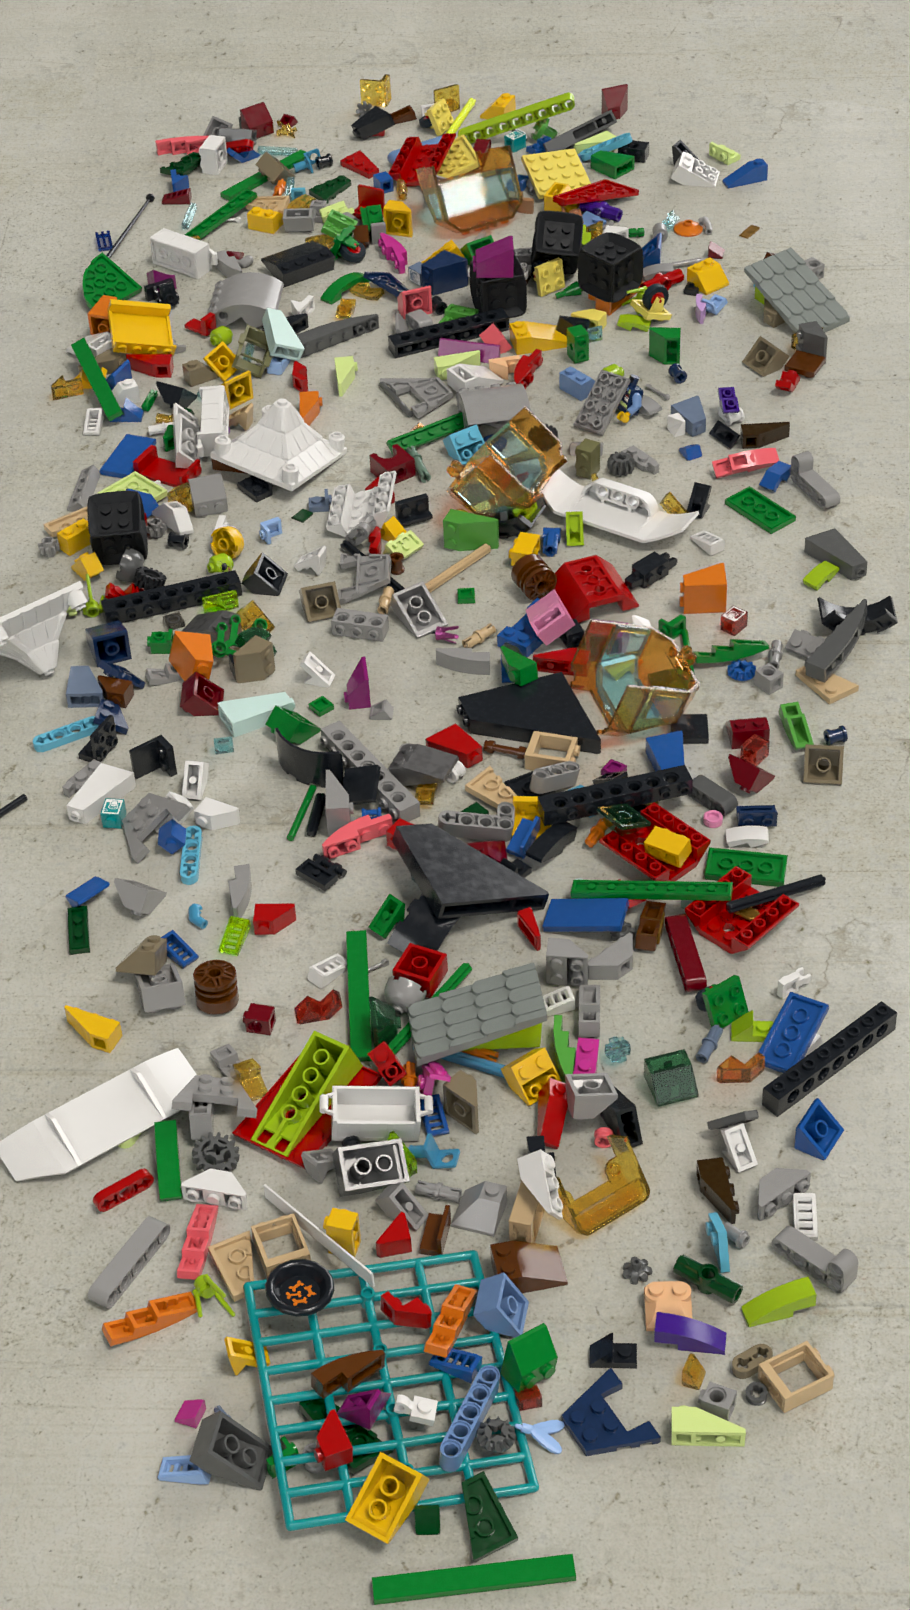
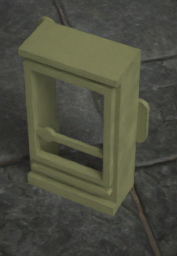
[232,324,272,379]

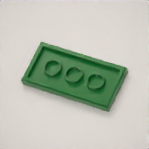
[725,486,796,534]
[704,847,788,887]

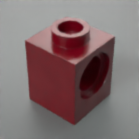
[243,1003,276,1036]

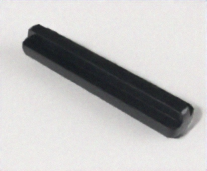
[306,793,326,837]

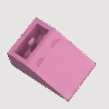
[526,590,575,646]

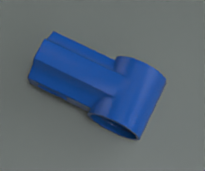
[542,527,561,557]

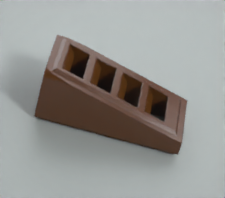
[391,105,417,124]

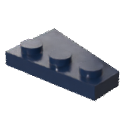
[363,272,409,297]

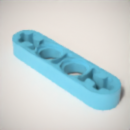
[579,133,633,161]
[33,716,99,752]
[180,825,203,885]

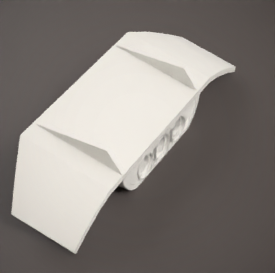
[535,465,699,543]
[0,1048,197,1181]

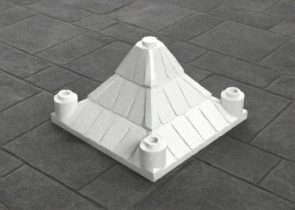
[211,398,347,491]
[0,581,88,676]

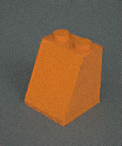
[88,295,117,335]
[679,563,727,614]
[169,631,213,681]

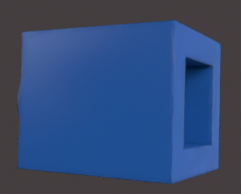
[373,171,394,194]
[158,819,186,854]

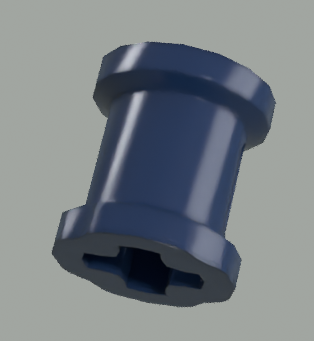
[668,363,687,384]
[823,725,848,746]

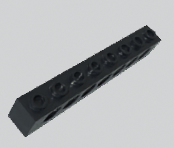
[388,308,509,359]
[101,570,242,623]
[537,765,693,826]
[762,1001,897,1117]

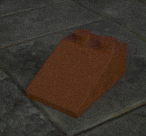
[490,1240,568,1294]

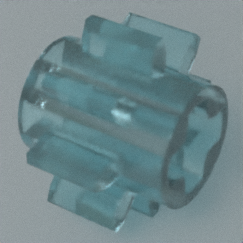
[605,1036,631,1063]

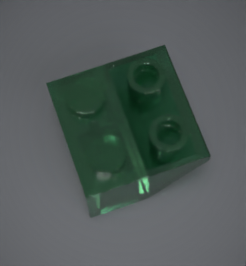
[644,1049,699,1107]

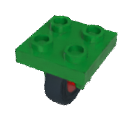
[330,225,366,263]
[695,975,749,1028]

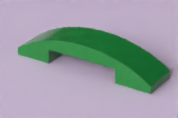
[321,272,370,305]

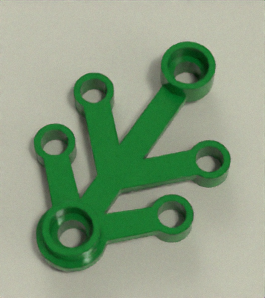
[211,615,268,658]

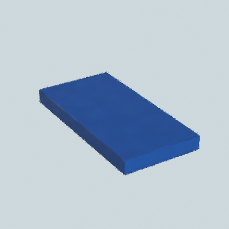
[100,434,157,478]
[542,898,629,932]
[754,992,829,1073]

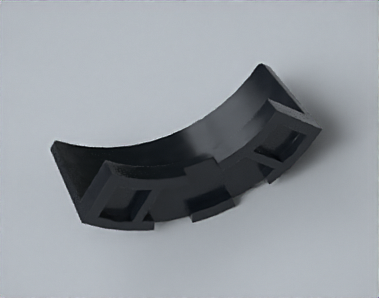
[474,501,546,539]
[817,596,898,636]
[275,728,344,788]
[387,892,461,953]

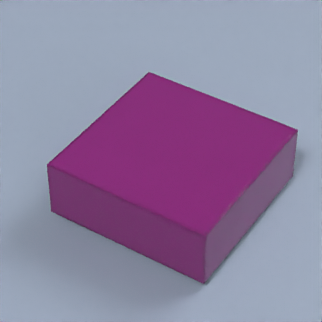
[601,759,627,775]

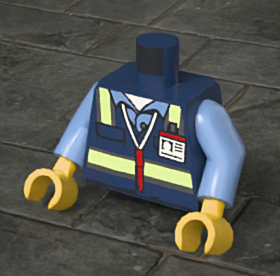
[617,374,644,423]

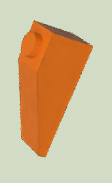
[299,391,323,426]

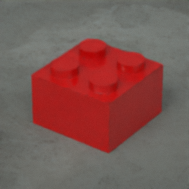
[392,943,448,998]

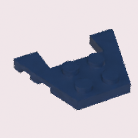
[561,1368,661,1457]

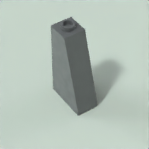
[804,528,867,580]

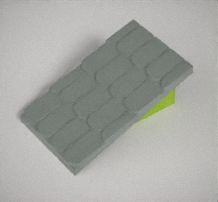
[744,247,850,335]
[407,962,547,1067]

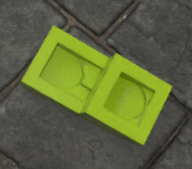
[617,314,651,332]
[803,561,840,591]

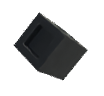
[559,619,584,648]

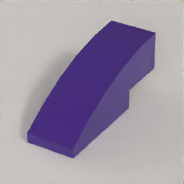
[654,1312,727,1355]

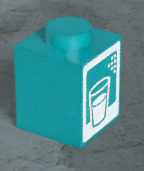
[504,130,526,153]
[100,798,127,829]

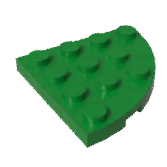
[82,252,142,309]

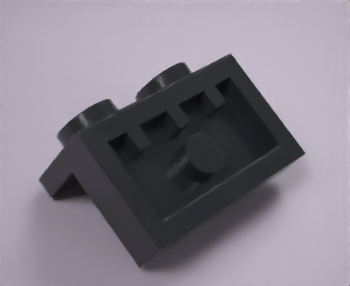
[237,475,273,503]
[395,493,433,527]

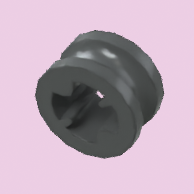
[746,1382,767,1406]

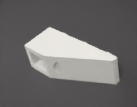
[517,1149,563,1220]

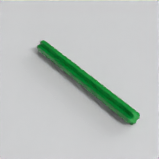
[388,963,472,1055]

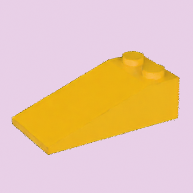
[509,321,567,355]

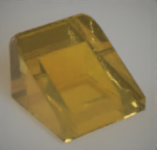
[682,1353,706,1390]

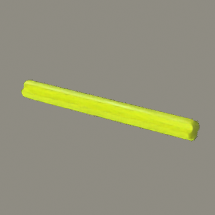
[445,98,476,134]

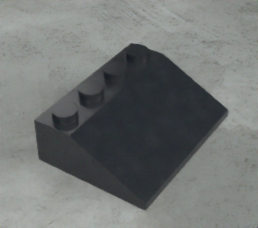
[261,241,335,288]

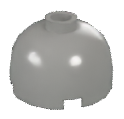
[384,976,427,1014]

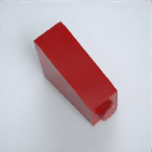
[425,723,483,768]

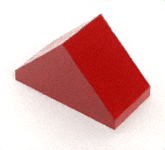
[376,1211,412,1258]

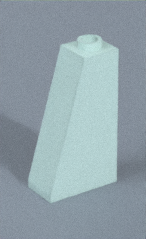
[262,308,304,361]
[218,692,295,738]

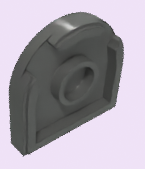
[707,1110,759,1130]

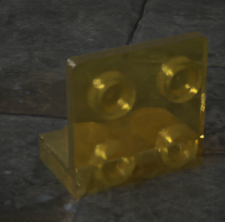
[360,74,391,107]
[432,84,460,112]

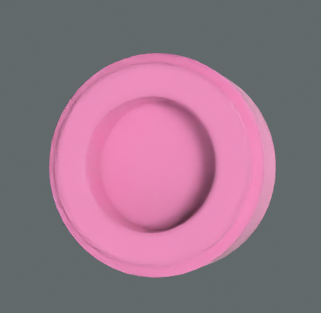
[703,810,723,828]

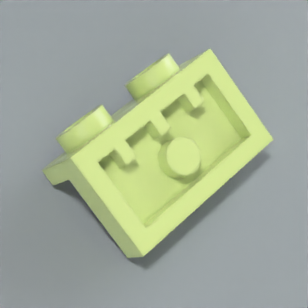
[709,142,741,165]
[319,201,355,223]
[383,530,424,560]

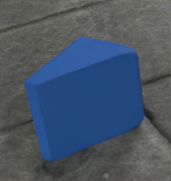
[679,444,702,461]

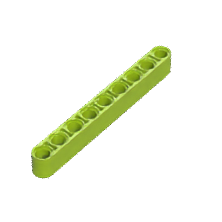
[458,92,575,144]

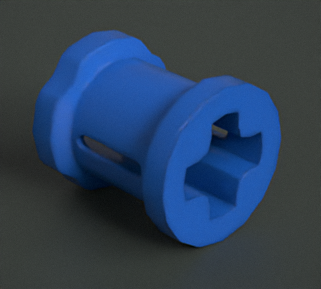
[362,807,382,819]

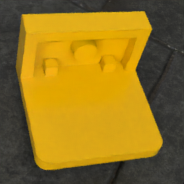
[512,796,551,840]

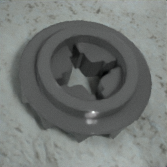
[477,1416,516,1453]

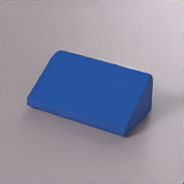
[65,876,110,907]

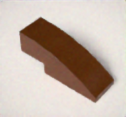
[635,900,666,951]
[311,1350,385,1399]

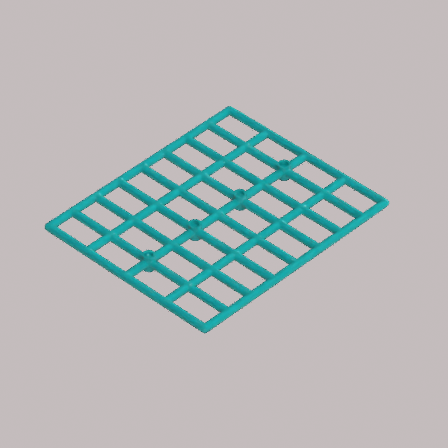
[243,1250,539,1531]

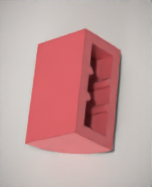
[479,324,512,354]

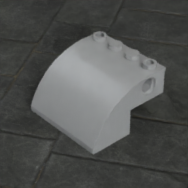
[208,272,284,328]
[456,382,532,429]

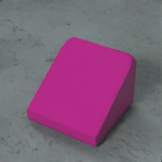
[174,1399,206,1428]

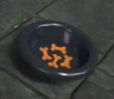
[265,1259,335,1317]

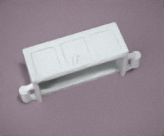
[150,228,218,279]
[196,385,230,457]
[319,1086,433,1141]

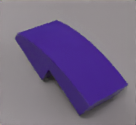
[717,387,740,414]

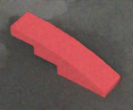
[155,136,208,156]
[177,1204,219,1280]

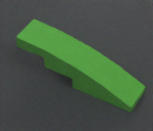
[553,1015,576,1083]

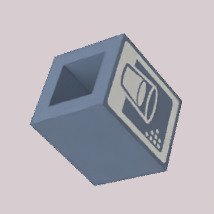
[408,261,423,287]

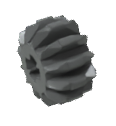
[607,451,635,477]

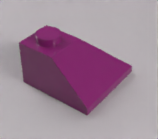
[344,656,371,710]

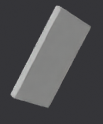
[573,370,631,436]

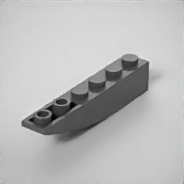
[543,110,617,152]
[297,314,379,358]
[804,599,867,683]

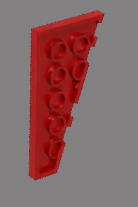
[553,179,639,206]

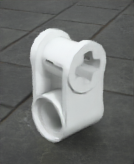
[718,402,745,425]

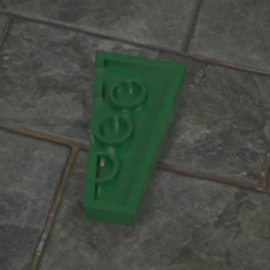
[299,1398,393,1475]

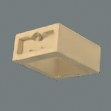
[525,731,580,770]
[509,1180,545,1243]
[251,1213,311,1279]
[758,1341,834,1413]

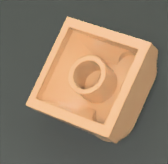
[644,1281,692,1331]

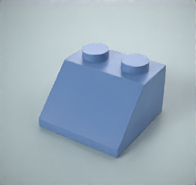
[559,366,595,401]
[473,1273,529,1337]

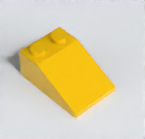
[345,1452,430,1544]

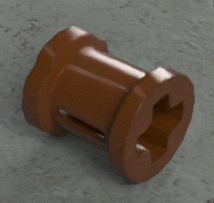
[390,552,405,575]

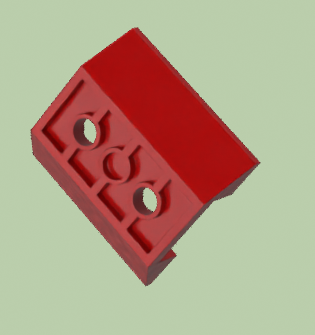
[388,133,456,187]
[554,555,639,623]
[599,802,711,881]
[685,866,799,954]

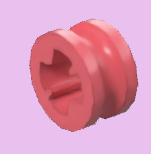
[594,1127,614,1148]

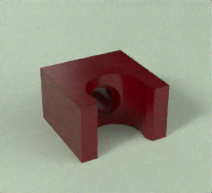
[369,444,416,485]

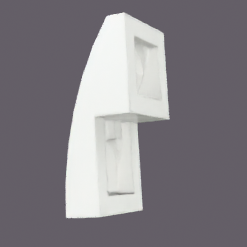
[726,826,769,848]

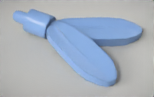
[514,1420,565,1454]

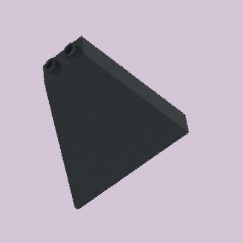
[456,672,601,754]
[392,823,549,919]

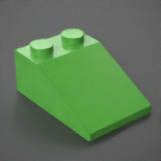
[443,509,499,551]

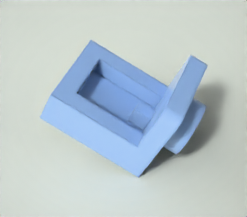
[701,294,728,315]
[259,517,282,544]

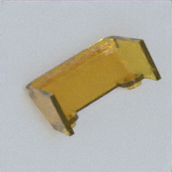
[555,1135,650,1236]

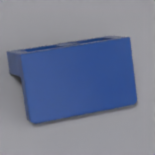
[506,816,541,859]

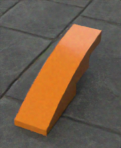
[424,1284,477,1358]
[102,1291,197,1346]

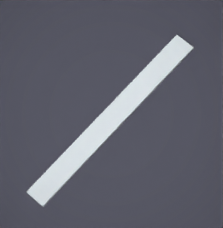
[263,1184,375,1287]

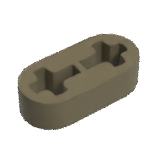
[732,1344,773,1379]

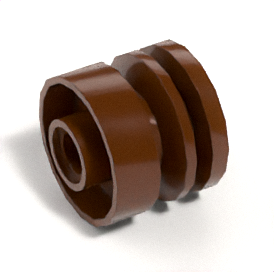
[511,554,557,600]
[193,960,239,1015]

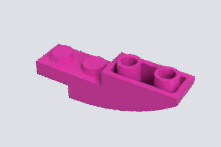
[378,233,408,274]
[573,1037,600,1074]

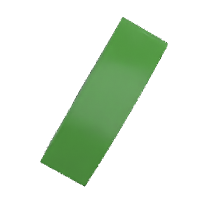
[778,702,814,750]

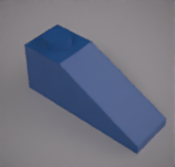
[722,158,768,189]

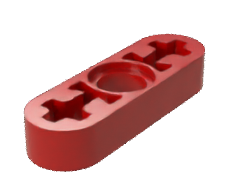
[226,139,254,154]
[93,1168,154,1212]

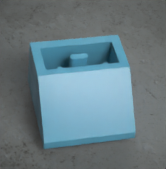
[442,424,489,466]

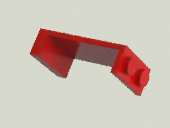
[133,445,202,490]

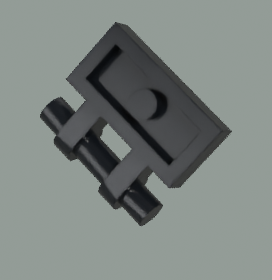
[295,853,347,891]

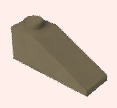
[78,348,127,375]

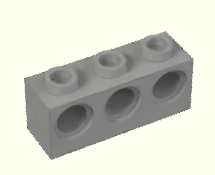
[331,608,389,642]

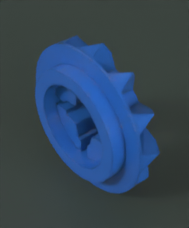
[727,659,756,681]

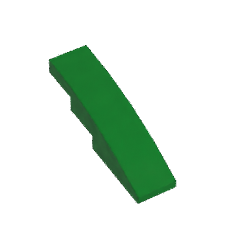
[693,639,769,663]
[154,1120,183,1202]

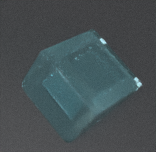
[586,326,602,343]
[214,736,234,754]

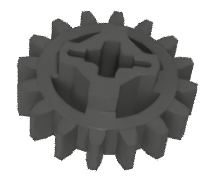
[192,1132,240,1172]

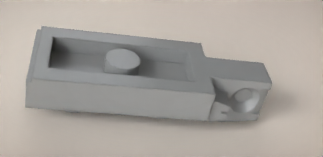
[622,445,659,475]
[62,759,101,798]

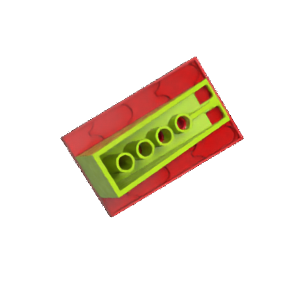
[232,1031,382,1169]

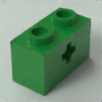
[567,324,589,364]

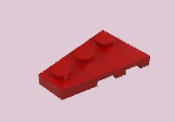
[340,150,379,179]

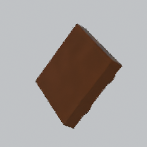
[784,350,826,378]

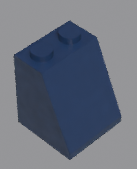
[421,250,468,296]
[85,621,132,668]

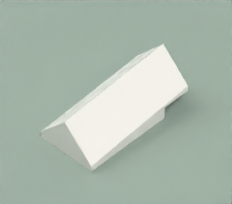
[173,403,202,468]

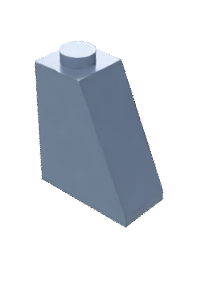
[671,395,706,437]
[66,666,104,708]

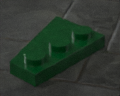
[160,152,201,176]
[309,175,351,204]
[462,1471,518,1563]

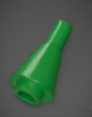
[555,281,583,299]

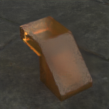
[717,1052,765,1083]

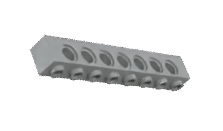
[320,721,420,822]

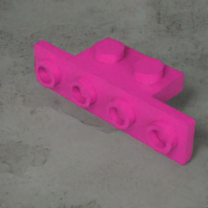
[417,1061,451,1096]

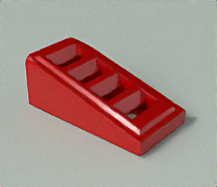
[517,907,541,951]

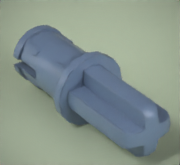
[695,1025,723,1063]

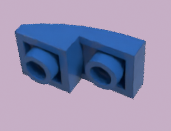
[526,136,552,154]

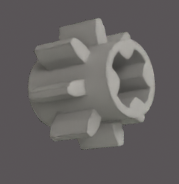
[146,518,167,539]
[38,536,60,558]

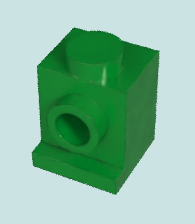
[147,629,173,654]

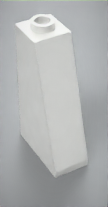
[66,763,136,824]

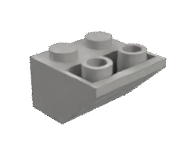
[283,208,317,232]
[546,938,588,986]

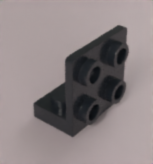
[78,715,118,762]
[129,735,177,779]

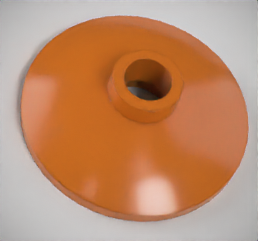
[674,219,703,237]

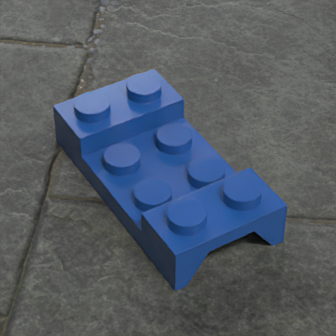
[497,598,544,658]

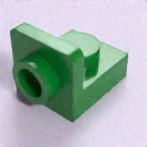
[658,614,686,641]
[266,1436,299,1479]

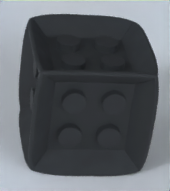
[531,211,583,275]
[578,232,643,303]
[470,255,527,318]
[87,491,148,565]

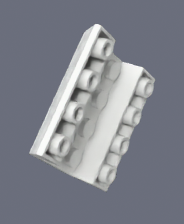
[326,471,396,538]

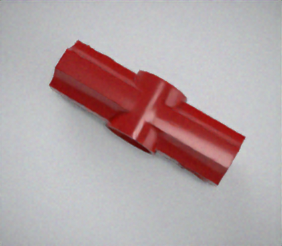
[640,268,684,290]

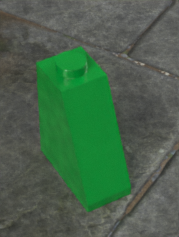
[591,150,635,179]

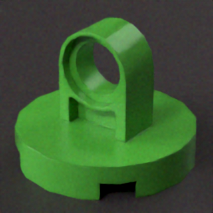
[531,117,558,141]

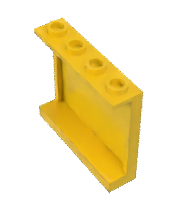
[107,299,177,356]

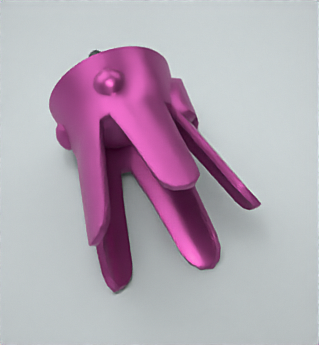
[432,626,459,644]

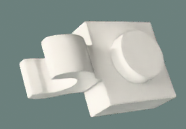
[777,967,811,1000]
[394,1395,438,1426]

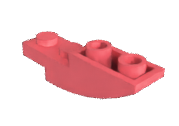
[712,448,779,479]
[322,814,393,859]

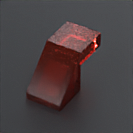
[294,989,343,1024]

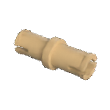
[377,586,394,614]
[462,623,496,648]

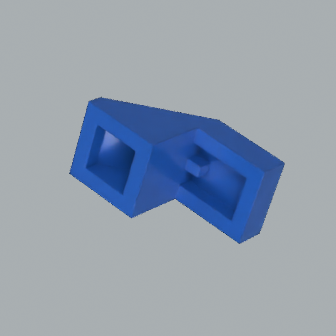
[227,148,260,163]
[759,461,791,492]

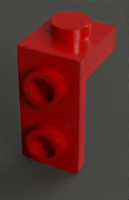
[184,312,217,336]

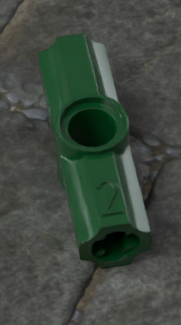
[673,1254,743,1304]

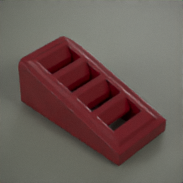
[162,188,192,204]

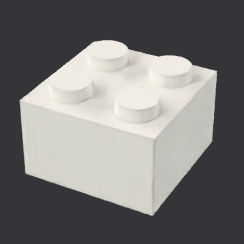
[199,135,228,175]

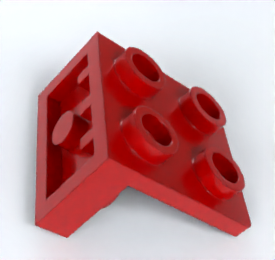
[352,184,385,220]

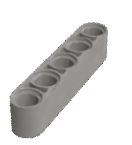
[88,1216,170,1309]

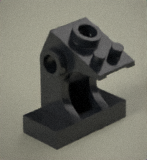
[144,278,179,306]

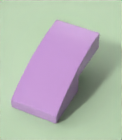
[695,294,706,324]

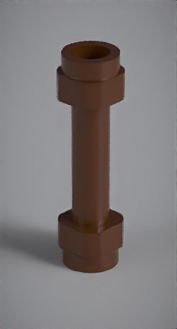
[483,740,527,760]

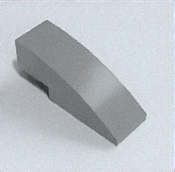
[215,250,242,278]
[436,648,490,675]
[228,864,252,922]
[579,985,600,1037]

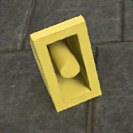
[571,309,607,334]

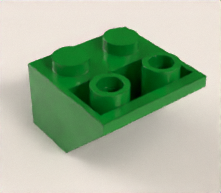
[649,327,681,365]

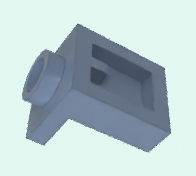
[309,489,332,513]

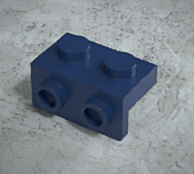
[736,805,778,827]

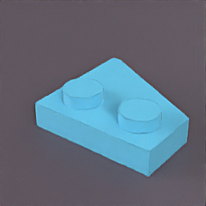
[705,1212,730,1273]

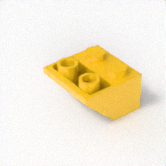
[544,182,580,213]
[501,1047,562,1106]

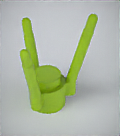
[622,286,647,315]
[82,574,105,617]
[192,1274,235,1318]

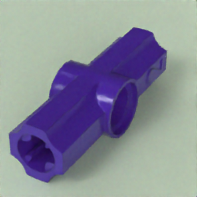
[579,201,623,222]

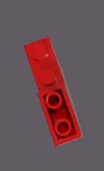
[514,349,543,389]

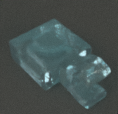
[662,210,680,229]

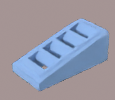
[267,356,291,375]
[158,1455,212,1485]

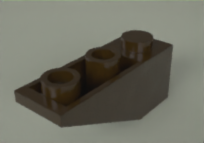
[740,422,790,449]
[696,1157,739,1224]

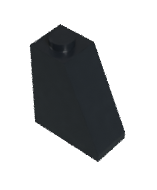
[351,106,395,140]
[600,1086,643,1151]

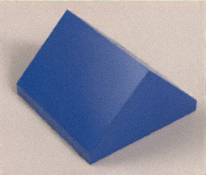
[642,233,662,268]
[106,359,132,390]
[794,1098,844,1160]

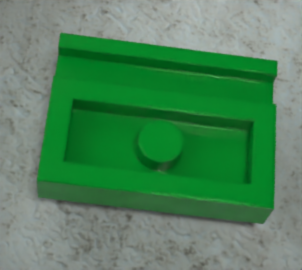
[360,205,384,229]

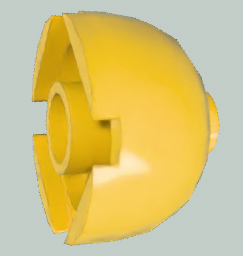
[211,526,244,559]

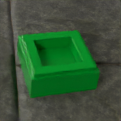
[457,588,475,604]
[308,696,334,717]

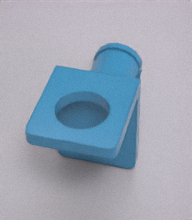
[293,148,321,173]
[408,1133,460,1169]

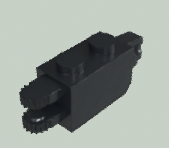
[625,551,678,589]

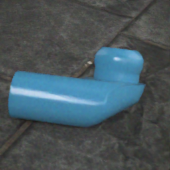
[188,903,208,929]

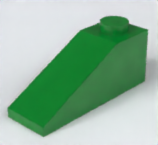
[500,646,538,686]

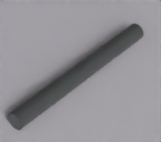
[379,381,413,418]

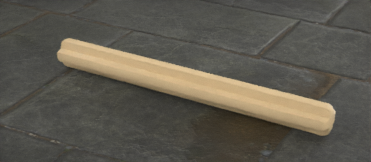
[425,544,491,593]

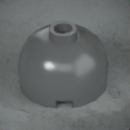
[116,547,146,582]

